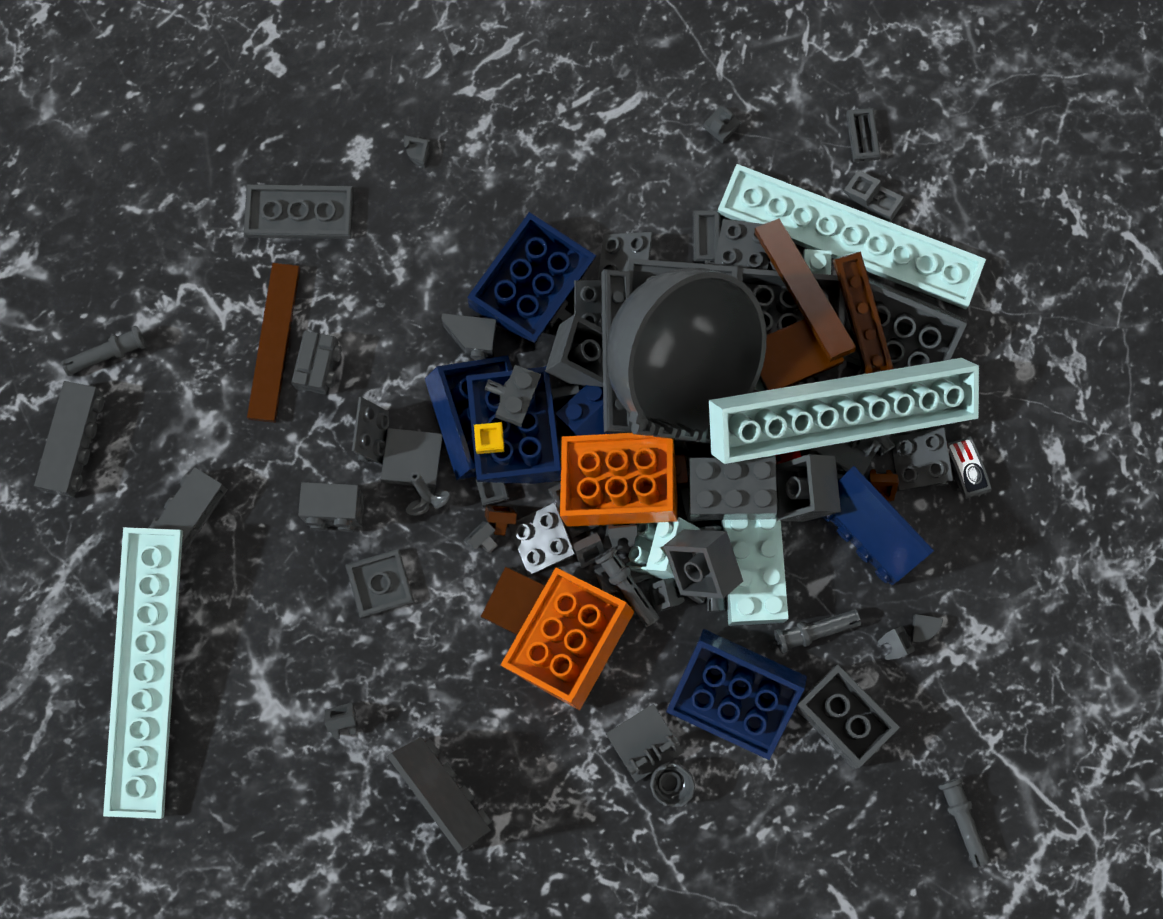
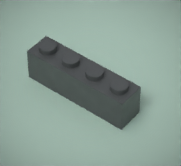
[34,381,105,498]
[149,467,228,558]

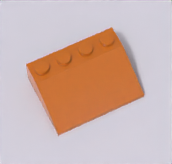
[560,433,678,527]
[501,567,634,710]

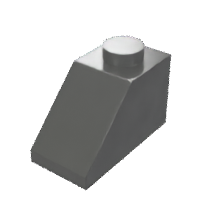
[441,313,497,360]

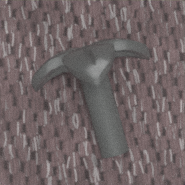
[406,471,451,515]

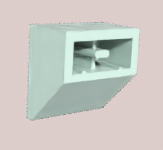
[626,517,701,581]

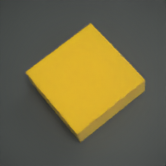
[474,422,505,454]

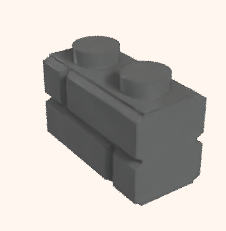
[291,331,342,395]

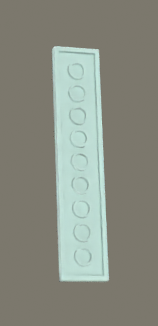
[717,164,986,309]
[103,527,183,819]

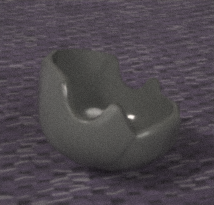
[650,763,696,807]

